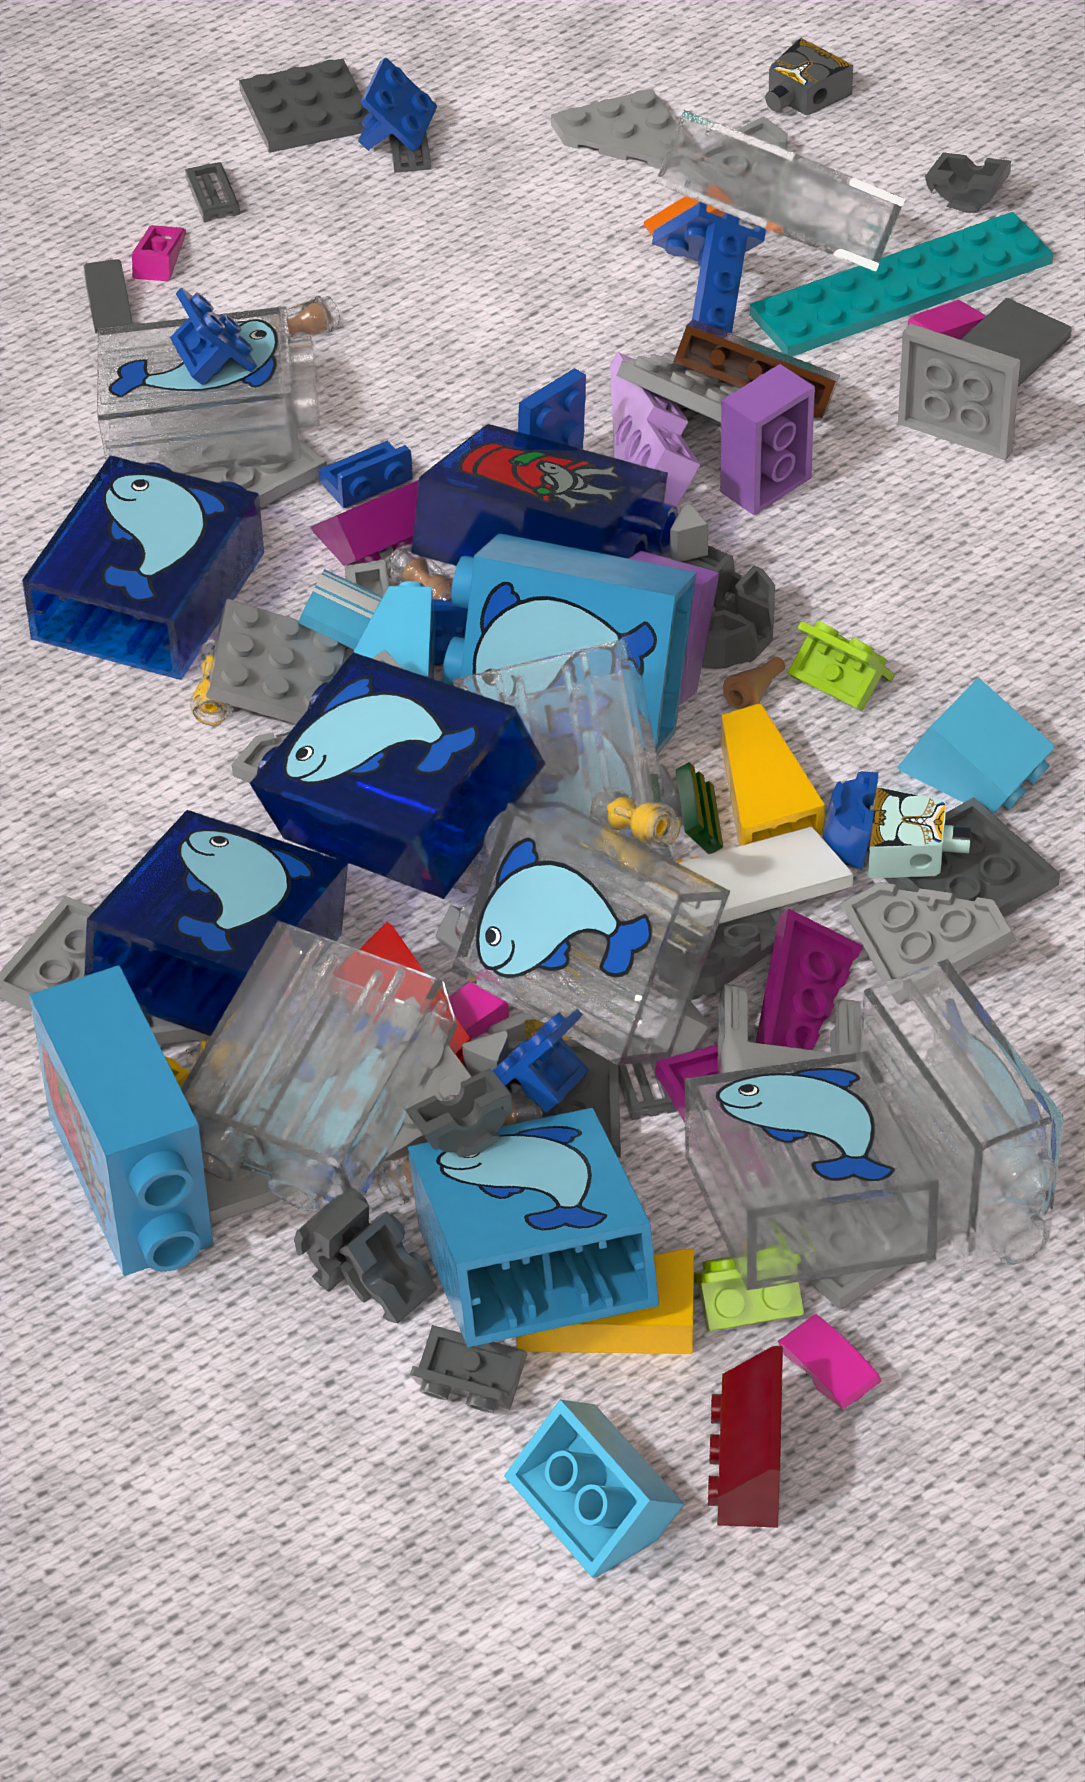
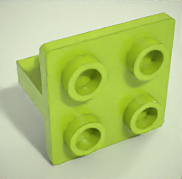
[787,620,895,712]
[694,1249,804,1331]

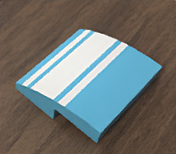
[298,569,383,650]

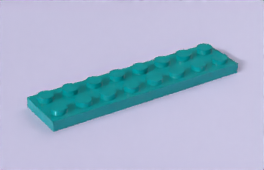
[749,212,1053,357]

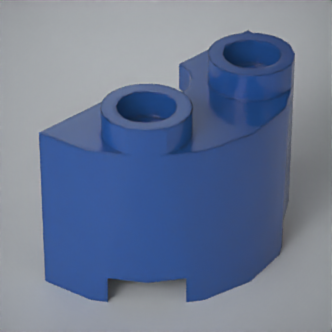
[822,771,879,870]

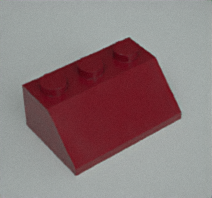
[708,1346,783,1528]

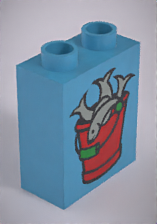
[29,965,213,1276]

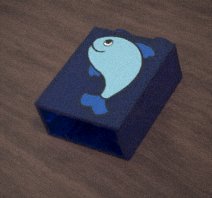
[22,455,264,680]
[249,652,545,899]
[84,810,348,1049]

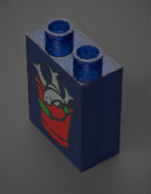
[411,423,678,566]

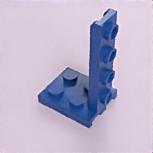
[652,202,766,334]
[517,368,679,551]

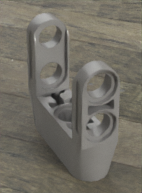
[718,984,862,1094]

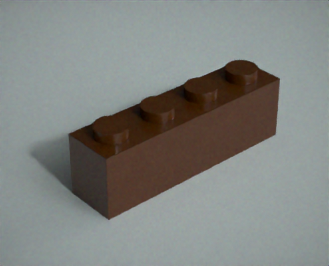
[673,319,840,418]

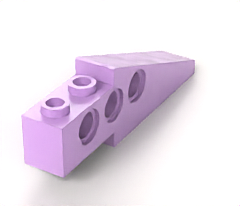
[610,352,700,507]

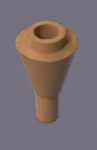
[723,657,785,709]

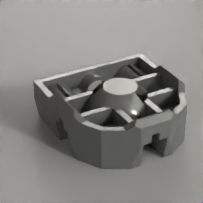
[671,545,775,668]

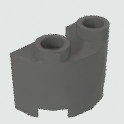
[925,152,1011,213]
[405,1068,513,1157]
[294,1187,369,1292]
[339,1211,438,1324]

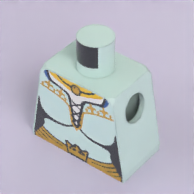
[868,787,971,878]

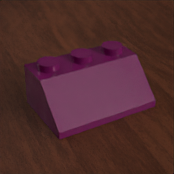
[310,470,461,566]

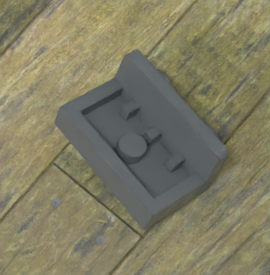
[409,1325,528,1413]

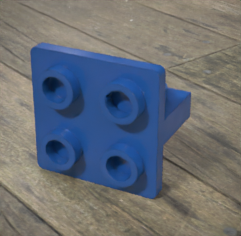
[358,58,437,151]
[170,288,257,385]
[492,1008,589,1113]

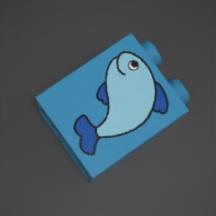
[442,533,697,760]
[408,1108,659,1348]

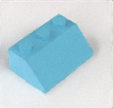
[504,1399,684,1578]

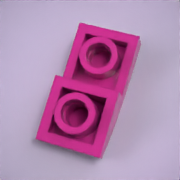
[778,1314,882,1409]

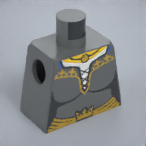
[765,38,853,115]

